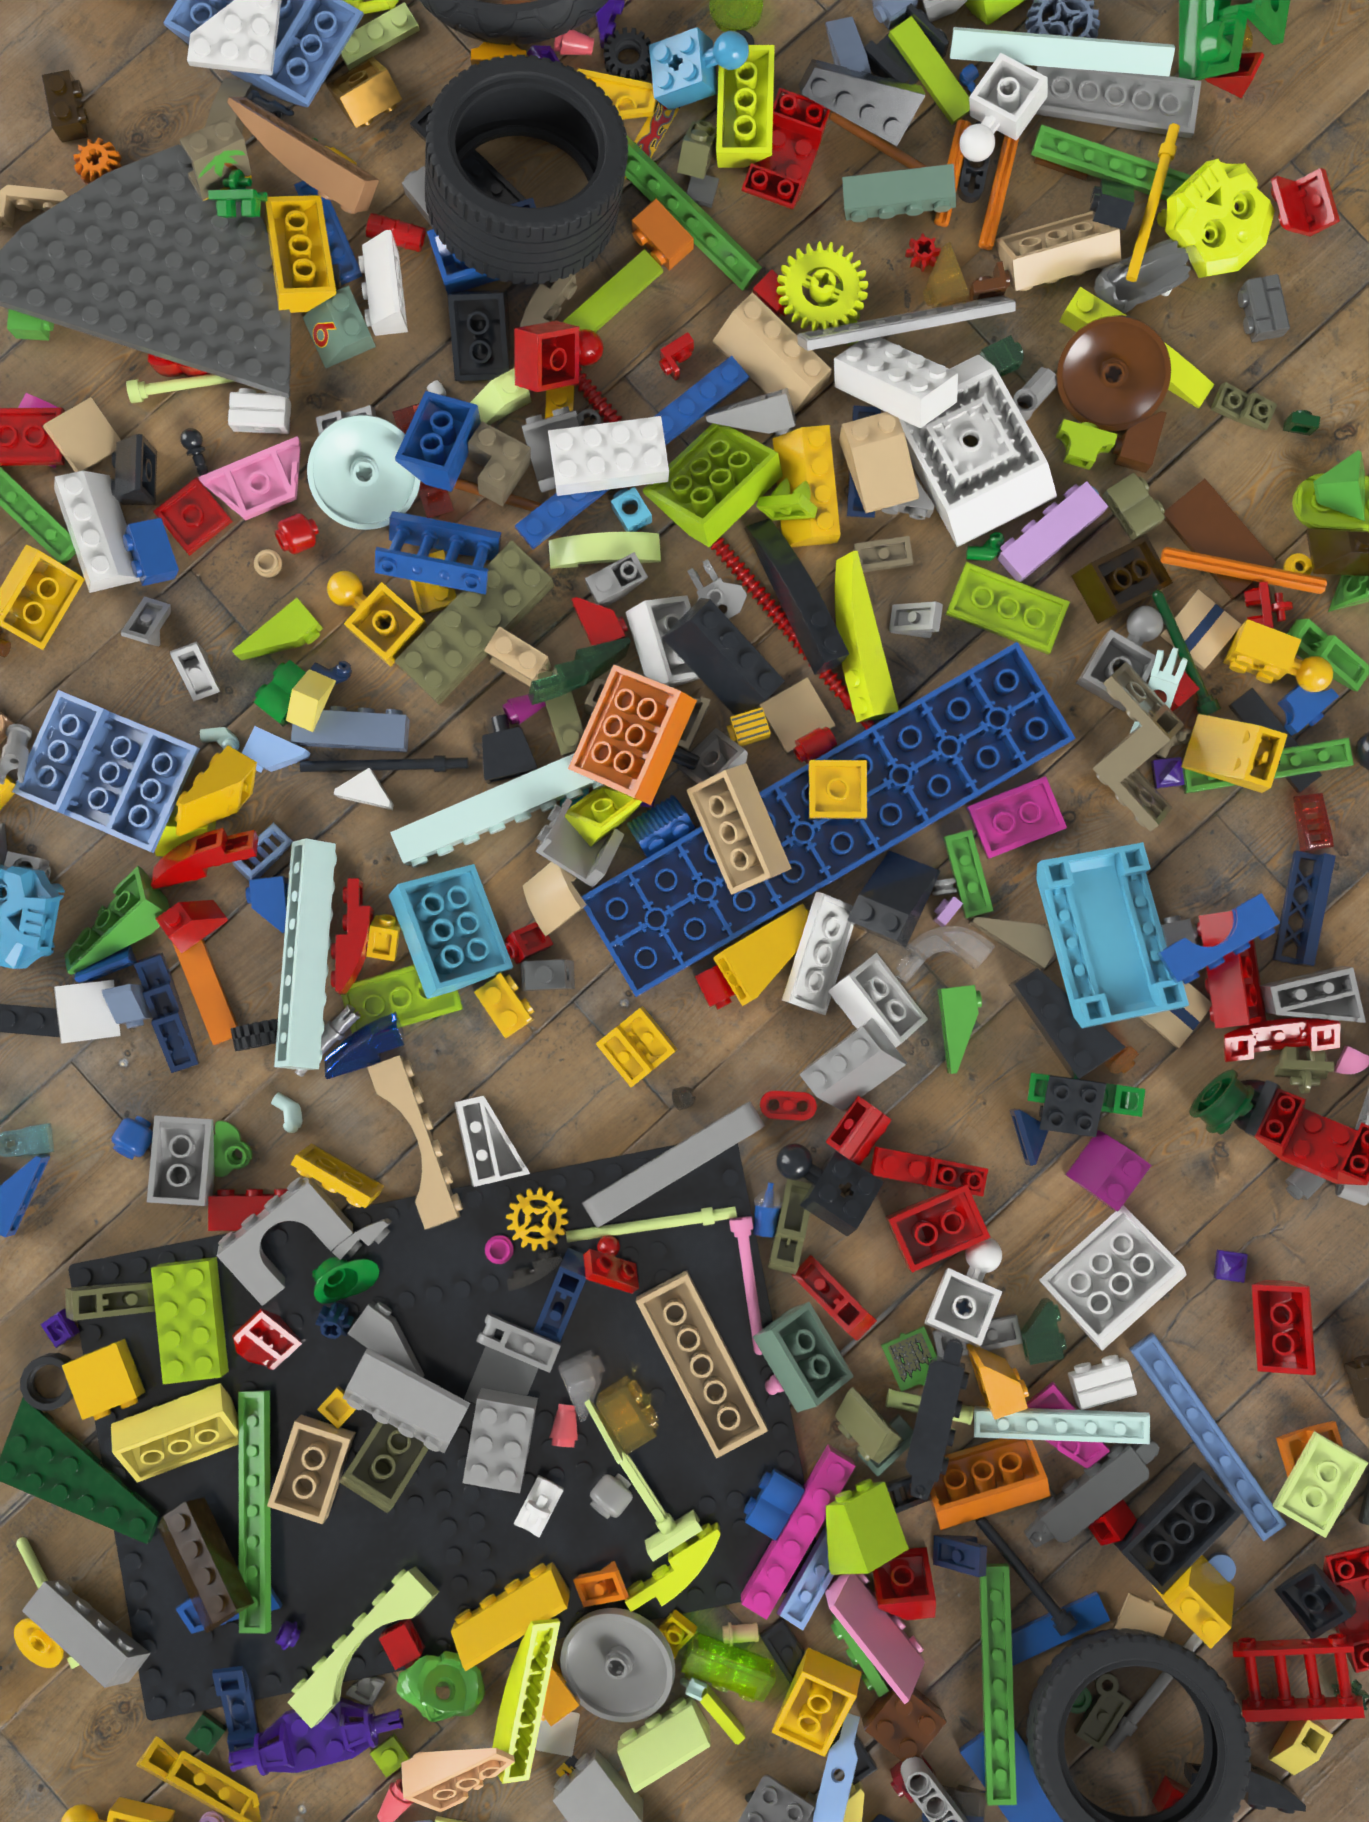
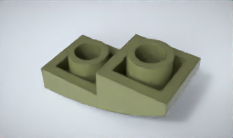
[1210,382,1277,430]

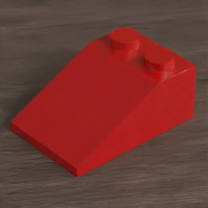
[885,1184,991,1273]

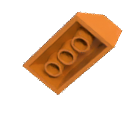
[929,1438,1050,1530]

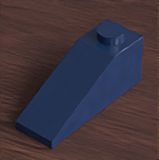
[533,1248,586,1343]

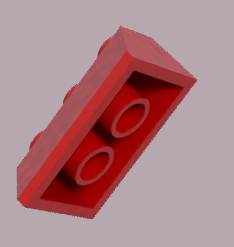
[1251,1280,1316,1375]

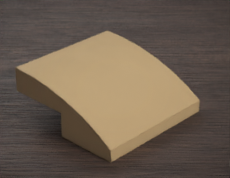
[523,862,587,936]

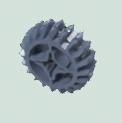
[1025,0,1100,38]

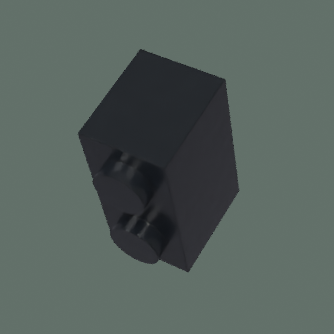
[1089,178,1135,230]

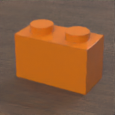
[632,199,694,271]

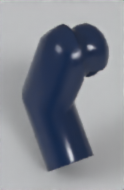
[310,661,352,685]

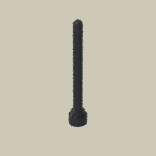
[975,1517,1078,1636]

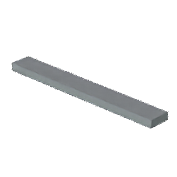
[797,295,1016,351]

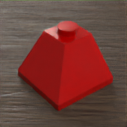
[872,1547,936,1620]

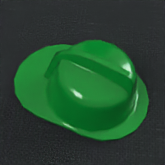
[312,1257,379,1304]

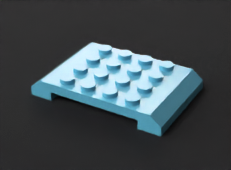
[1036,842,1189,1028]

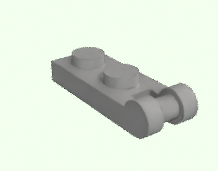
[476,1313,561,1373]

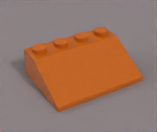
[568,665,697,805]

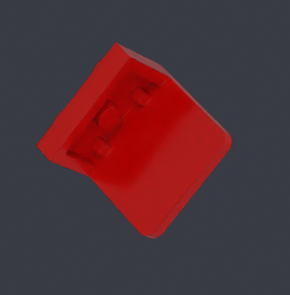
[1271,168,1340,237]

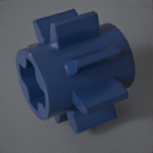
[316,1302,354,1339]

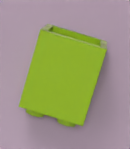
[826,1479,909,1575]

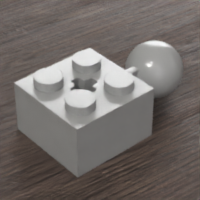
[1076,606,1163,712]

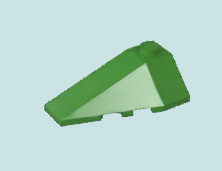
[64,866,170,975]

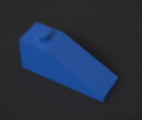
[0,1154,51,1237]

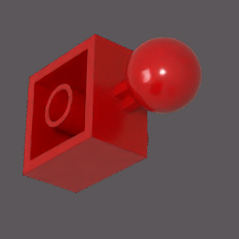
[514,321,604,392]

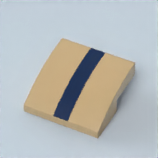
[1160,589,1242,670]
[1139,983,1212,1048]

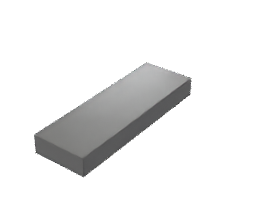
[932,1314,1023,1357]

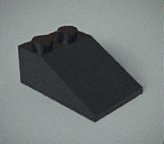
[448,290,510,381]
[847,850,941,948]

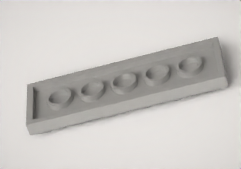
[1036,66,1201,139]

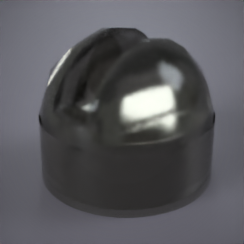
[672,1086,696,1110]

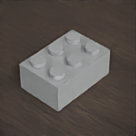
[463,1388,538,1493]

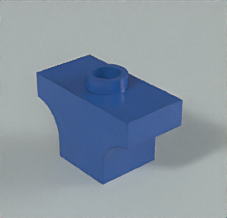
[1277,685,1339,736]

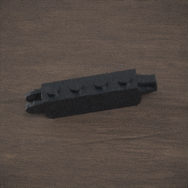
[905,1337,970,1500]

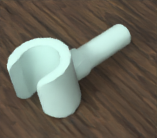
[680,1677,707,1701]

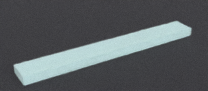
[950,27,1175,76]

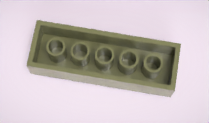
[395,540,554,705]

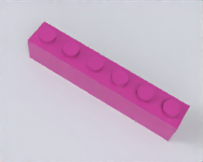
[741,1444,855,1620]

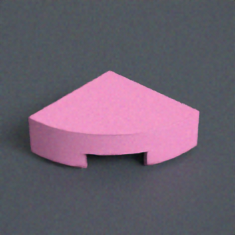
[1334,1046,1369,1074]

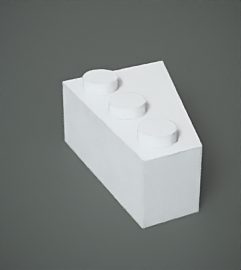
[454,1096,530,1187]

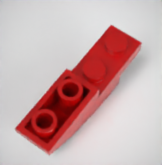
[151,828,259,889]
[331,878,374,995]
[870,1146,988,1197]

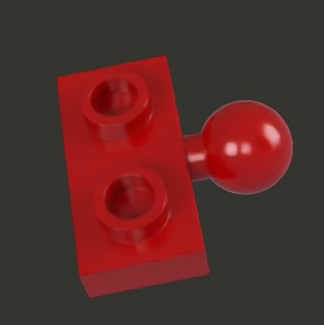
[583,1236,639,1294]

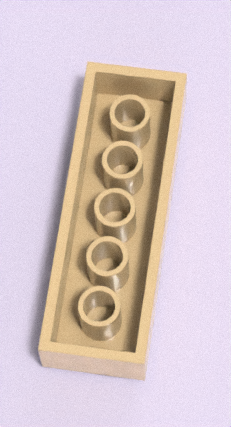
[636,1270,768,1458]

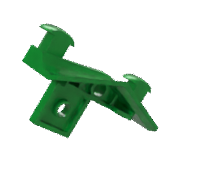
[1179,0,1290,80]

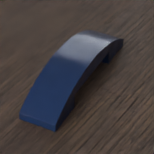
[212,1666,259,1752]

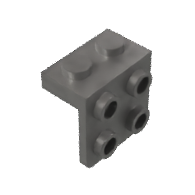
[738,1775,818,1822]

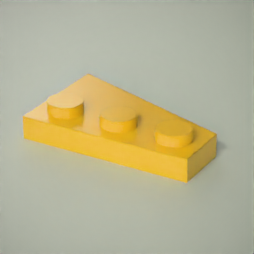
[577,68,656,120]

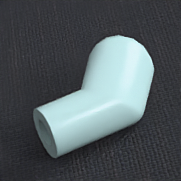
[200,727,239,750]

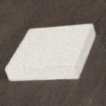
[54,980,121,1044]

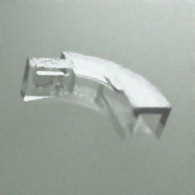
[895,926,996,984]

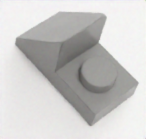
[121,596,171,647]
[889,601,943,638]
[170,641,220,701]

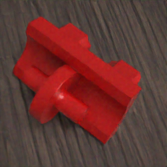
[1244,581,1293,629]

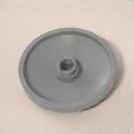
[560,1608,675,1722]

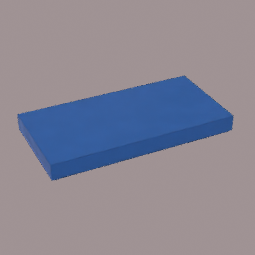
[959,1728,1064,1822]

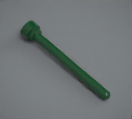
[1152,590,1221,715]

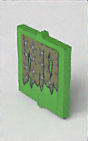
[881,1326,937,1392]

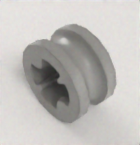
[932,878,957,896]

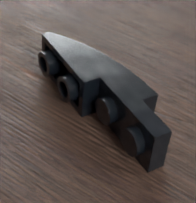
[1183,1762,1306,1814]

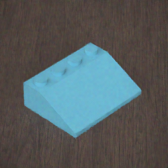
[389,864,513,999]

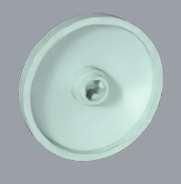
[307,415,420,530]

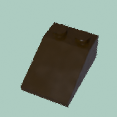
[1071,535,1173,624]

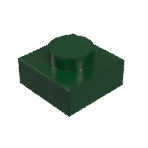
[1283,410,1321,436]
[185,1710,227,1755]

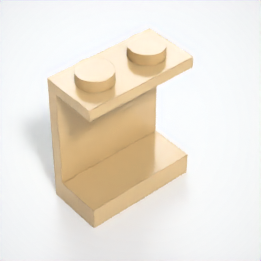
[484,626,552,692]

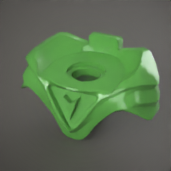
[396,1651,485,1722]

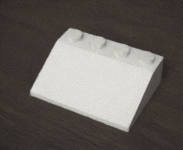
[1039,1205,1187,1351]

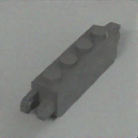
[1024,1438,1160,1548]

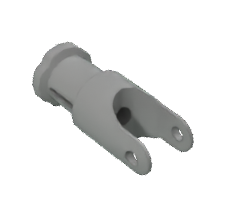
[0,724,32,784]

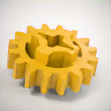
[506,1187,569,1251]

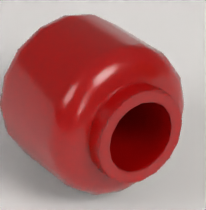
[274,513,319,555]

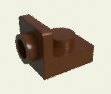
[969,261,1010,301]

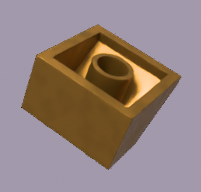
[326,57,403,128]

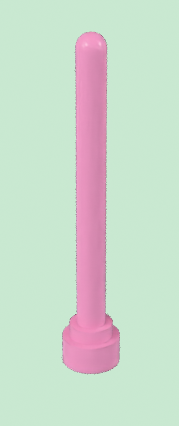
[729,1216,762,1355]

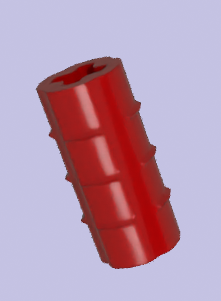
[366,213,426,252]

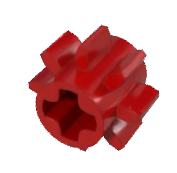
[905,233,941,272]

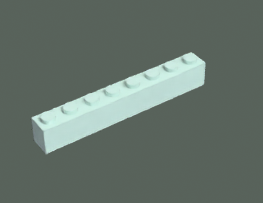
[390,753,606,868]
[274,838,337,1070]

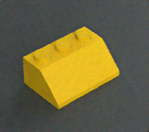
[0,545,85,650]

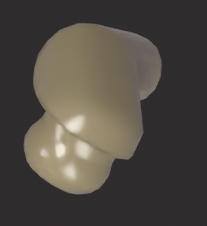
[1154,726,1192,759]

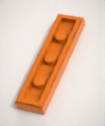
[172,939,238,1045]

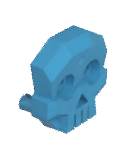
[0,864,65,969]

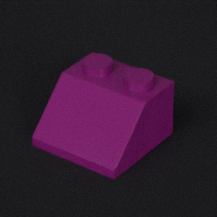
[1065,1130,1152,1212]

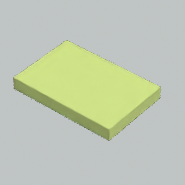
[1272,1431,1368,1538]

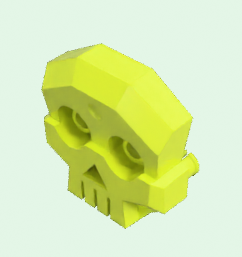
[1157,159,1275,278]

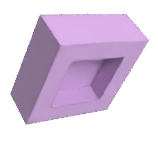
[933,897,963,927]

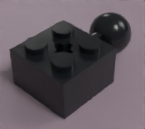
[776,1143,884,1237]

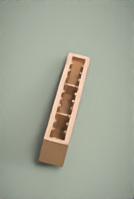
[227,97,379,214]

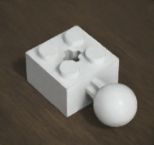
[959,53,1048,162]
[924,1238,1002,1347]

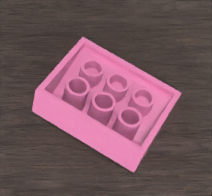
[825,1574,925,1704]

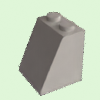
[553,1749,644,1822]

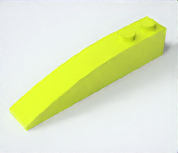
[1059,287,1214,409]
[835,551,899,723]
[492,1619,560,1784]

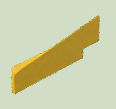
[136,1736,262,1822]

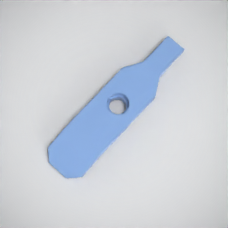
[813,1713,860,1822]

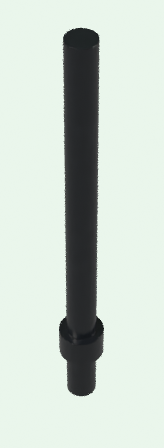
[300,755,469,772]

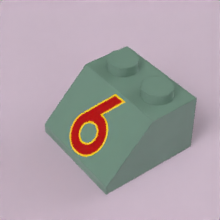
[303,285,376,369]

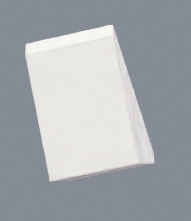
[334,768,394,810]

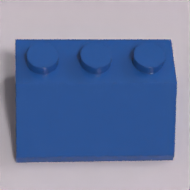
[395,391,481,492]

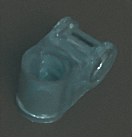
[0,1123,55,1157]

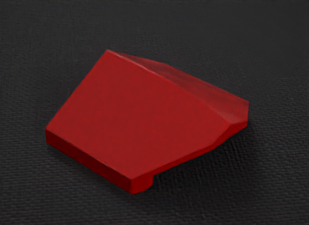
[233,1309,302,1370]

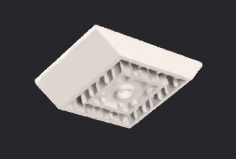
[883,354,1057,547]

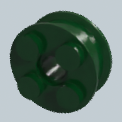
[1189,1069,1254,1135]

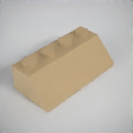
[995,211,1121,291]
[713,292,832,414]
[686,763,792,895]

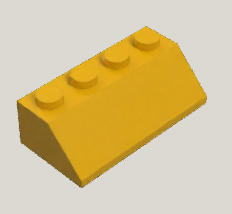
[265,195,336,313]
[772,425,840,547]
[451,1562,570,1671]

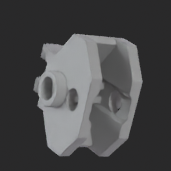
[687,559,747,619]

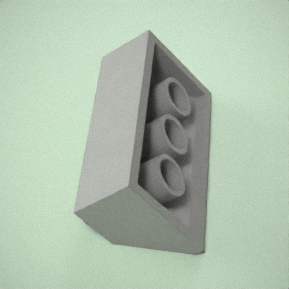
[343,1348,470,1453]

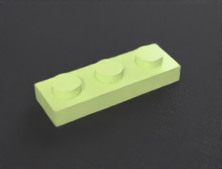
[340,2,420,70]

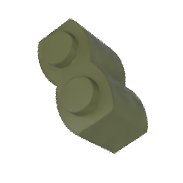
[1102,473,1165,541]

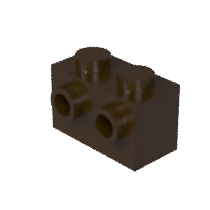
[42,70,89,143]

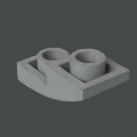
[332,1218,392,1260]

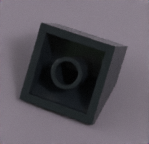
[111,434,157,505]

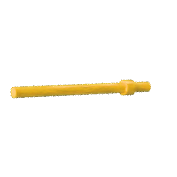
[1126,123,1180,282]

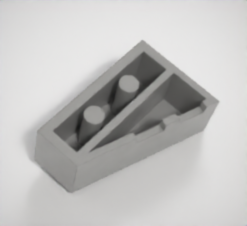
[1260,966,1366,1023]

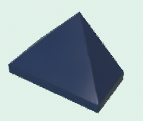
[1009,1108,1048,1166]

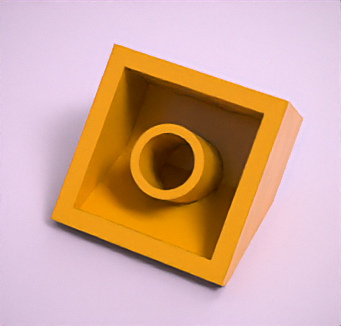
[966,1344,1029,1419]

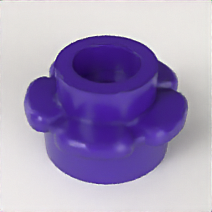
[275,1621,301,1650]

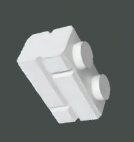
[228,388,291,434]
[1068,1355,1137,1410]

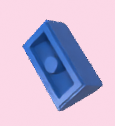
[75,945,137,983]

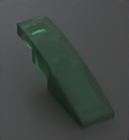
[528,637,631,705]

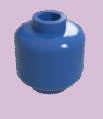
[111,1116,153,1160]

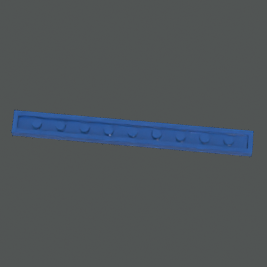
[515,356,749,549]

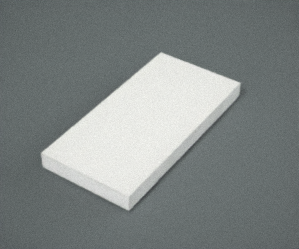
[782,892,854,1015]

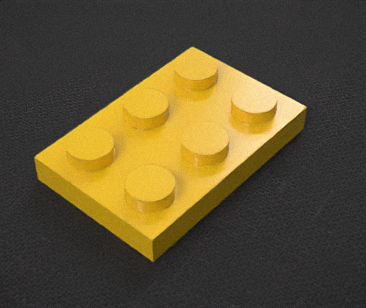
[291,1143,384,1208]

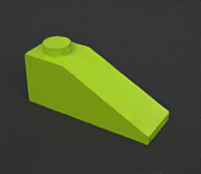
[232,598,323,661]

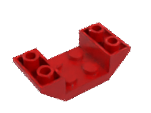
[741,88,831,209]
[1255,1088,1369,1186]
[1323,1545,1369,1673]

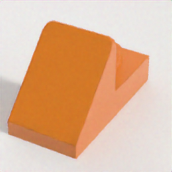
[573,1561,629,1607]

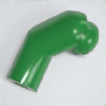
[966,532,1005,561]

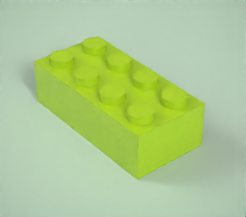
[151,1257,229,1384]

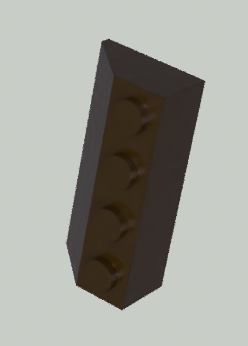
[157,1497,254,1633]

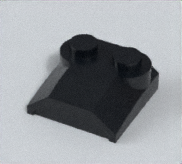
[1274,1563,1357,1638]

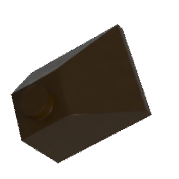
[1306,528,1369,576]

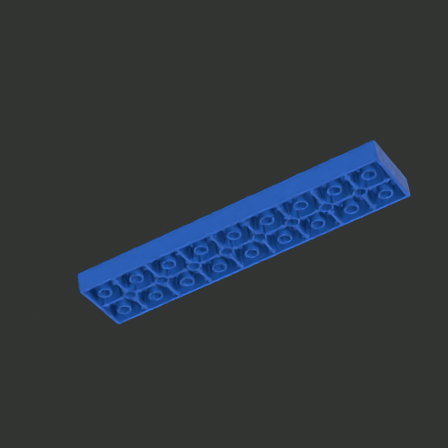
[581,642,1075,997]

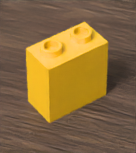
[62,1339,145,1420]

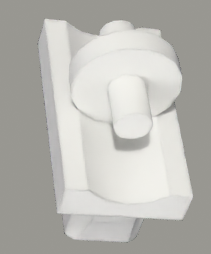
[514,1475,564,1537]

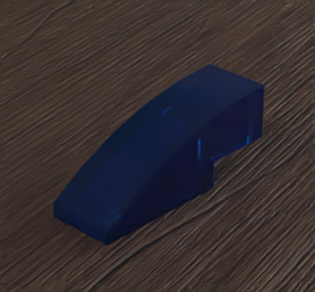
[325,1012,405,1079]

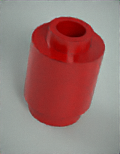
[793,726,837,764]

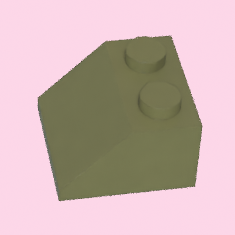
[835,1387,904,1464]

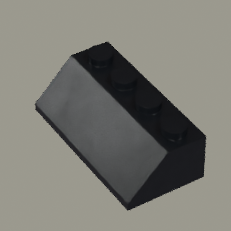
[662,598,785,716]

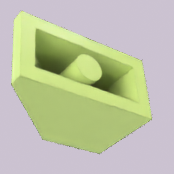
[470,368,532,425]

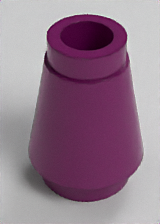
[502,691,546,725]

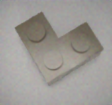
[468,421,531,507]

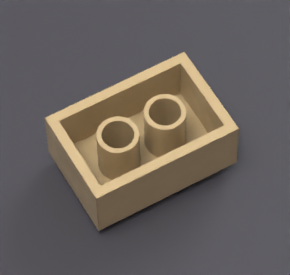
[267,1415,356,1524]

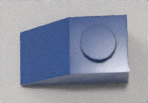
[246,876,289,934]

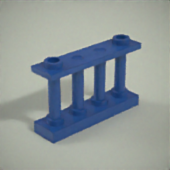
[375,511,502,595]

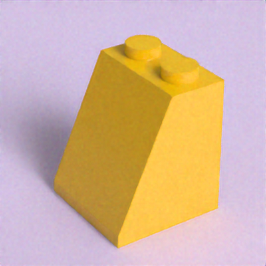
[1152,1555,1235,1649]

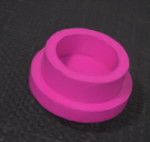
[485,1235,514,1264]

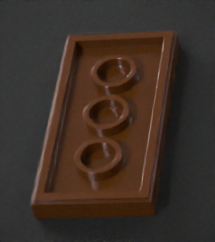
[1163,478,1277,599]

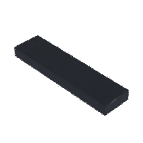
[1229,688,1322,793]

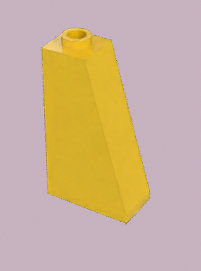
[713,903,810,1006]

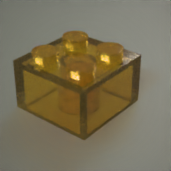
[596,1375,659,1455]

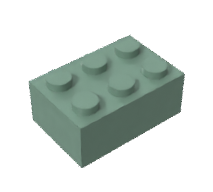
[753,1302,854,1412]

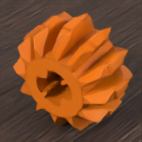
[73,137,122,184]

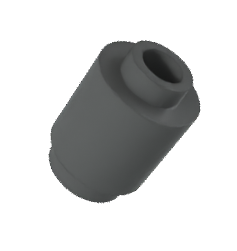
[1285,1168,1326,1201]

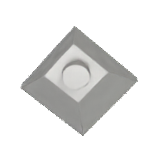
[677,728,748,785]

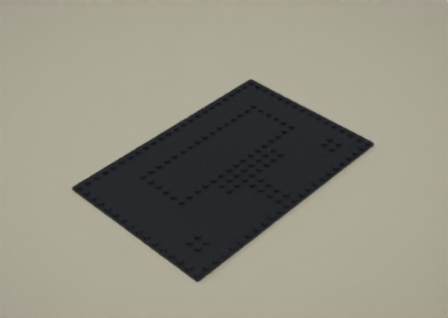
[68,1143,816,1721]

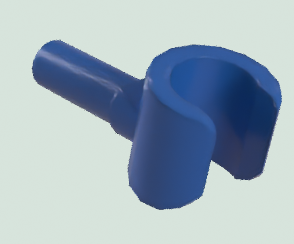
[959,63,979,94]

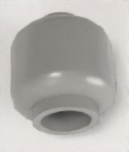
[590,1473,633,1519]

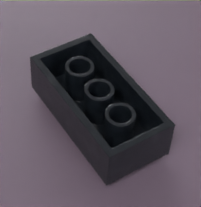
[1113,1462,1244,1594]

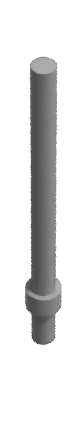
[1105,1633,1203,1753]

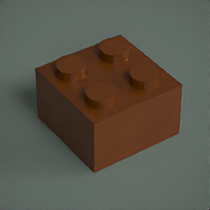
[862,1685,947,1762]

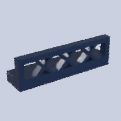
[1272,850,1336,967]

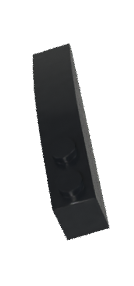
[744,518,849,675]

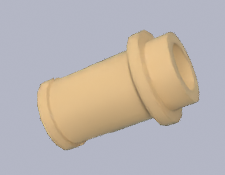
[722,1622,759,1647]

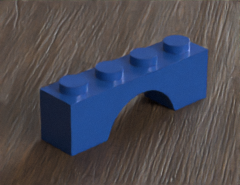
[1157,893,1280,984]

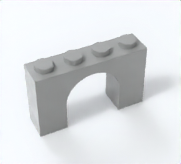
[217,1177,353,1306]

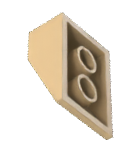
[839,412,919,513]

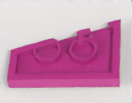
[1026,1382,1110,1469]

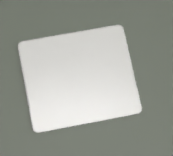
[536,1712,580,1757]

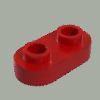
[760,1090,817,1121]

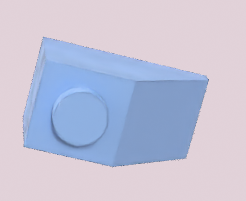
[242,726,311,773]

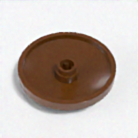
[1057,315,1171,431]

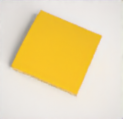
[596,1006,678,1087]

